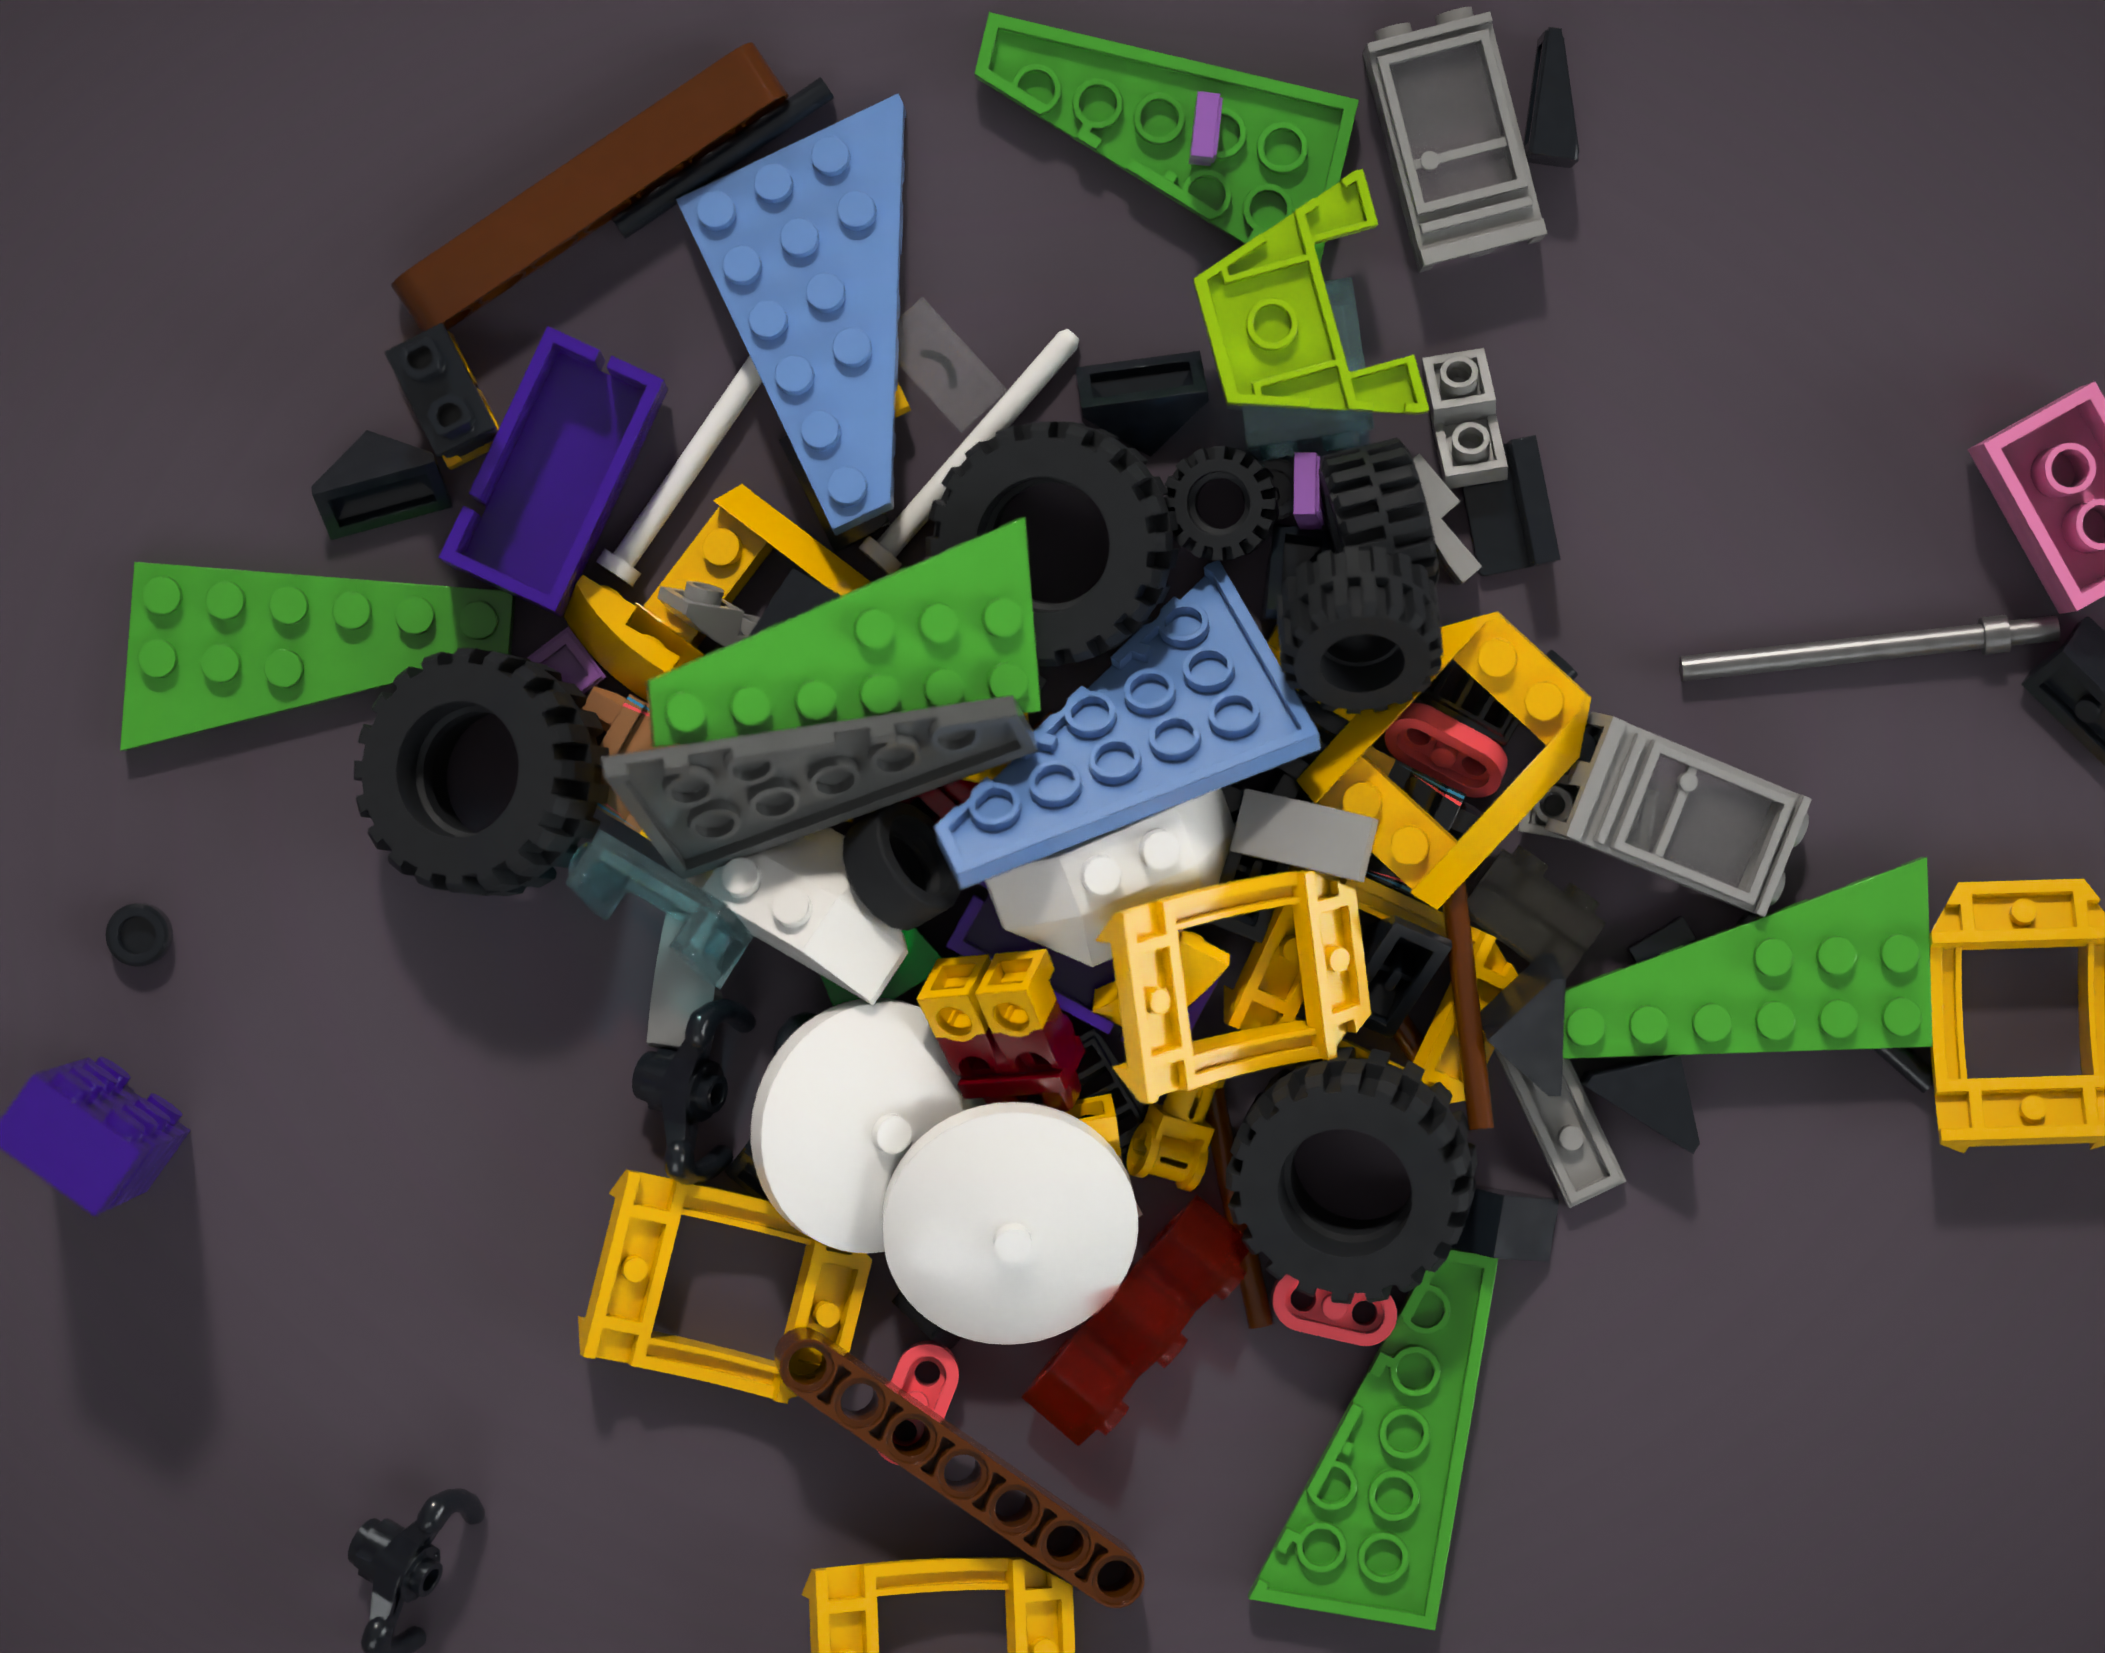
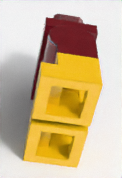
[917,949,1085,1112]

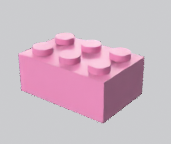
[1967,381,2105,614]

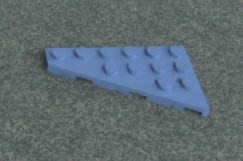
[676,94,907,536]
[934,560,1321,889]

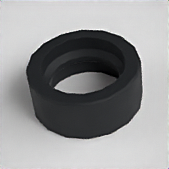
[843,802,961,931]

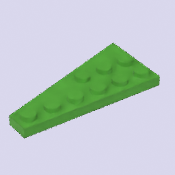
[975,12,1359,265]
[646,517,1041,747]
[120,562,515,751]
[1563,857,1933,1059]
[1247,1248,1499,1630]

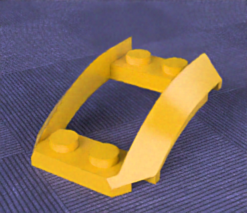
[629,484,871,667]
[1297,611,1592,910]
[1224,865,1518,1103]
[1095,869,1371,1104]
[1929,879,2105,1153]
[578,1169,872,1404]
[801,1557,1075,1653]

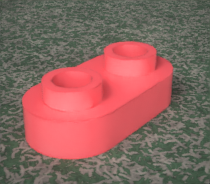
[1385,703,1508,798]
[1271,1273,1397,1346]
[878,1341,959,1465]

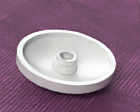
[751,998,986,1253]
[882,1102,1138,1345]

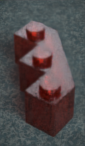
[1021,1195,1249,1446]

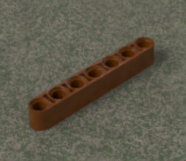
[391,42,789,332]
[774,1328,1145,1608]

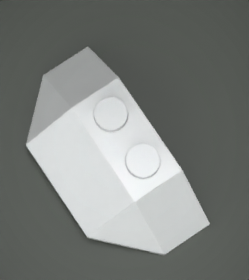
[984,788,1235,967]
[669,827,908,1006]

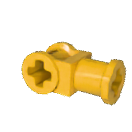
[1127,1079,1226,1192]

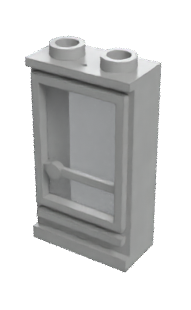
[1362,7,1547,273]
[1544,712,1812,917]

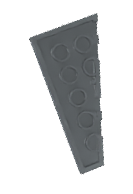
[601,695,1038,881]

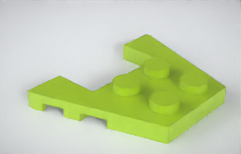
[1192,169,1429,415]

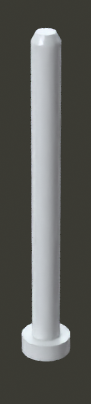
[858,329,1080,575]
[596,355,762,587]

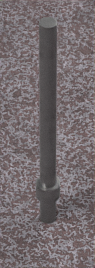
[1679,615,2060,681]

